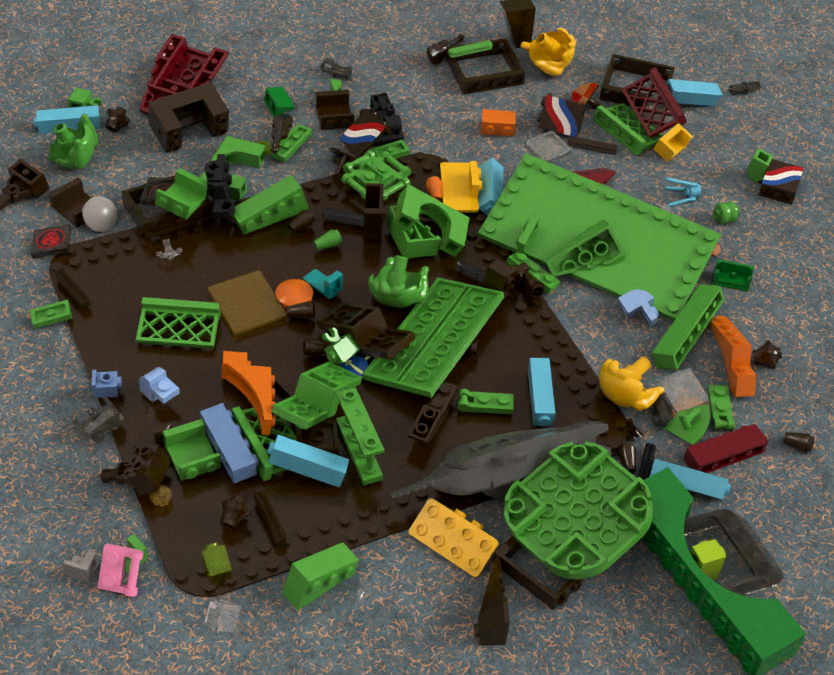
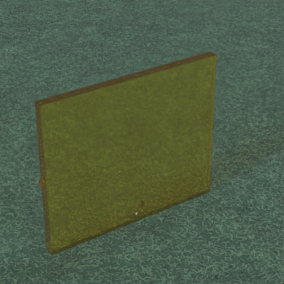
[208,270,287,335]

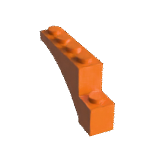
[709,315,756,397]
[221,351,276,435]

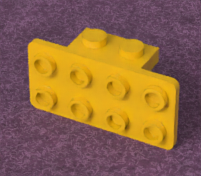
[440,161,482,213]
[409,498,499,577]

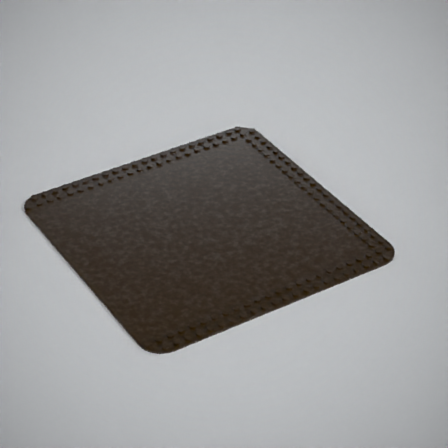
[49,152,629,597]

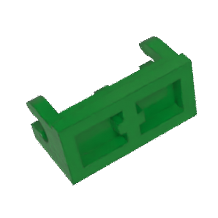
[264,87,295,118]
[712,259,754,292]

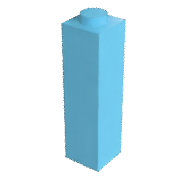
[666,79,723,106]
[33,105,101,134]
[478,158,503,216]
[528,358,555,426]
[267,435,349,488]
[650,459,731,500]

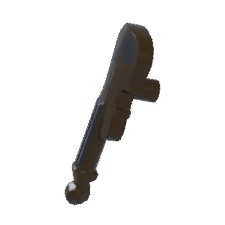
[427,34,464,65]
[270,114,294,154]

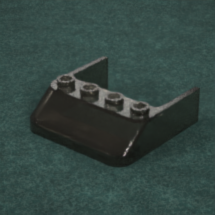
[684,509,784,596]

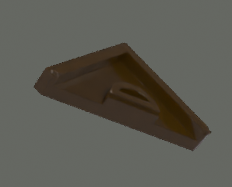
[271,367,301,397]

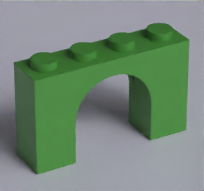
[199,136,266,200]
[393,184,469,257]

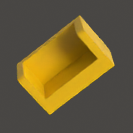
[653,123,693,162]

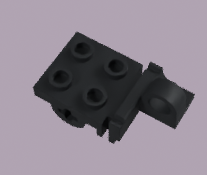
[359,92,404,147]
[204,154,236,225]

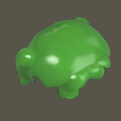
[48,114,96,170]
[368,255,429,309]

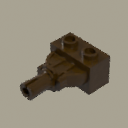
[0,159,50,211]
[482,260,529,306]
[100,444,171,495]

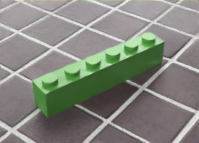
[652,284,724,370]

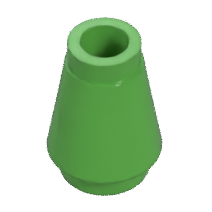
[314,229,342,250]

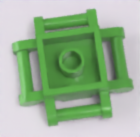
[341,150,411,201]

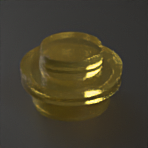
[150,485,172,506]

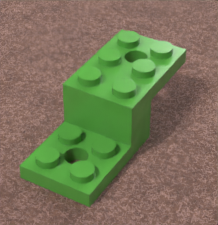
[272,361,362,429]

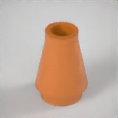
[425,176,443,202]

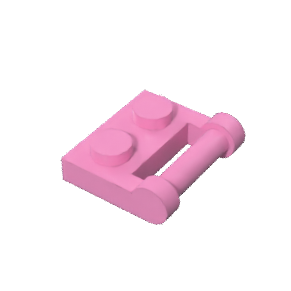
[98,543,143,597]

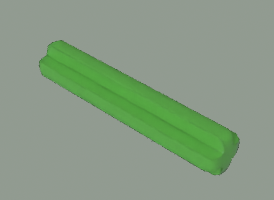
[448,40,492,58]

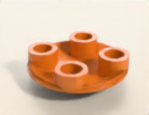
[275,279,313,309]

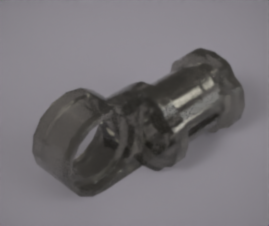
[320,58,352,81]
[652,392,671,427]

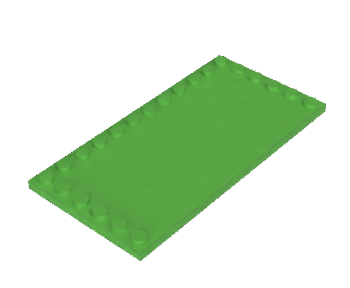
[478,153,721,321]

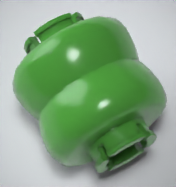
[713,201,740,224]

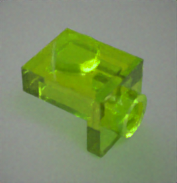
[201,542,232,577]

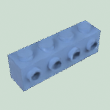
[200,403,259,483]

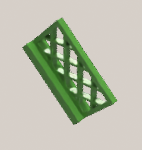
[593,103,664,156]
[136,297,221,349]
[231,402,296,481]

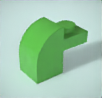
[747,148,773,183]

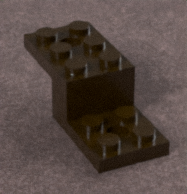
[316,303,416,360]

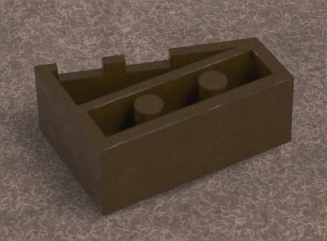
[500,0,536,48]

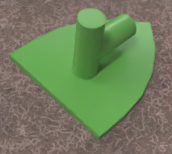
[664,404,710,445]

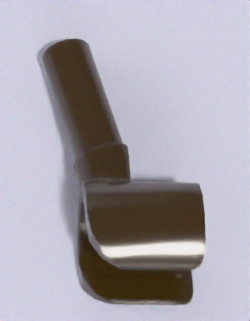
[627,418,643,442]

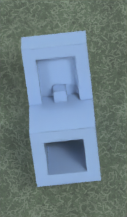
[618,290,659,326]
[139,367,180,404]

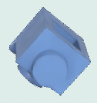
[91,370,122,398]

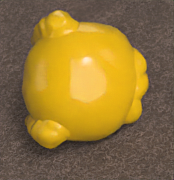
[521,28,576,77]
[599,356,665,411]

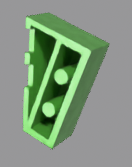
[385,205,441,258]

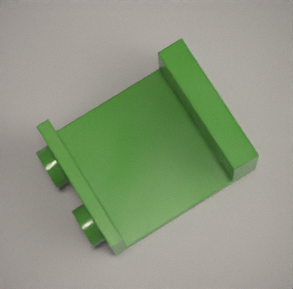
[155,168,210,220]
[163,419,221,481]

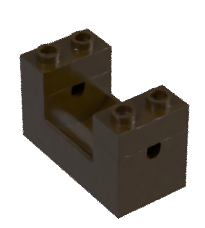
[149,82,229,153]

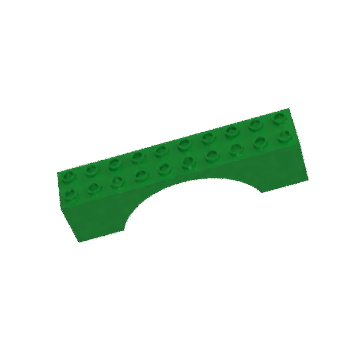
[642,467,806,675]

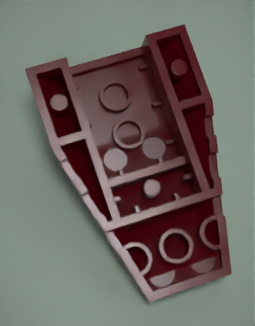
[139,34,229,114]

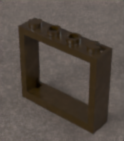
[445,38,525,94]
[599,54,675,107]
[121,171,214,239]
[493,536,591,610]

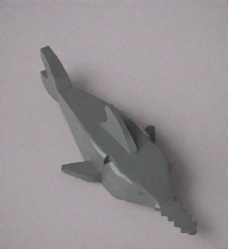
[389,421,612,500]

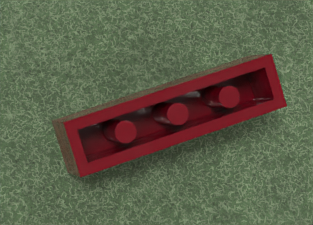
[683,424,768,473]

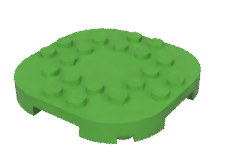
[504,442,653,579]

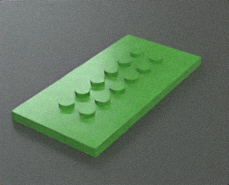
[362,277,504,398]

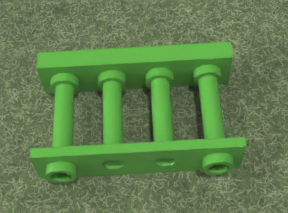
[336,388,384,486]

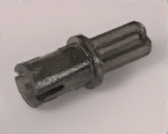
[729,81,761,96]

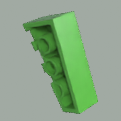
[232,175,309,234]

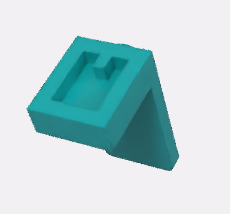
[303,269,343,299]

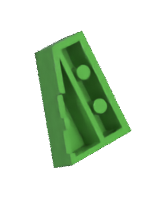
[282,542,359,611]

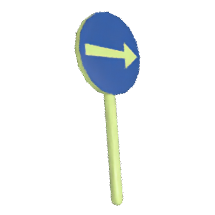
[340,355,372,377]

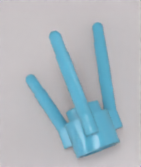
[665,177,701,207]

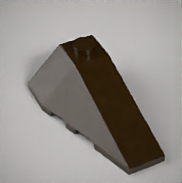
[473,557,510,646]

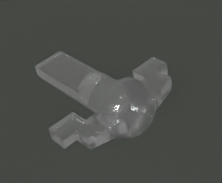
[156,239,183,260]

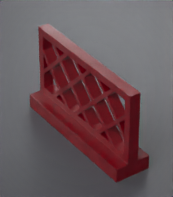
[621,67,687,138]

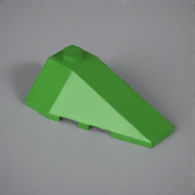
[545,219,625,277]

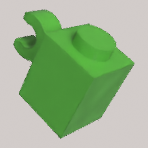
[67,87,102,108]
[322,327,360,365]

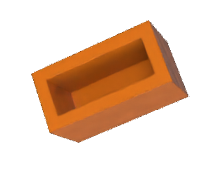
[481,109,516,137]

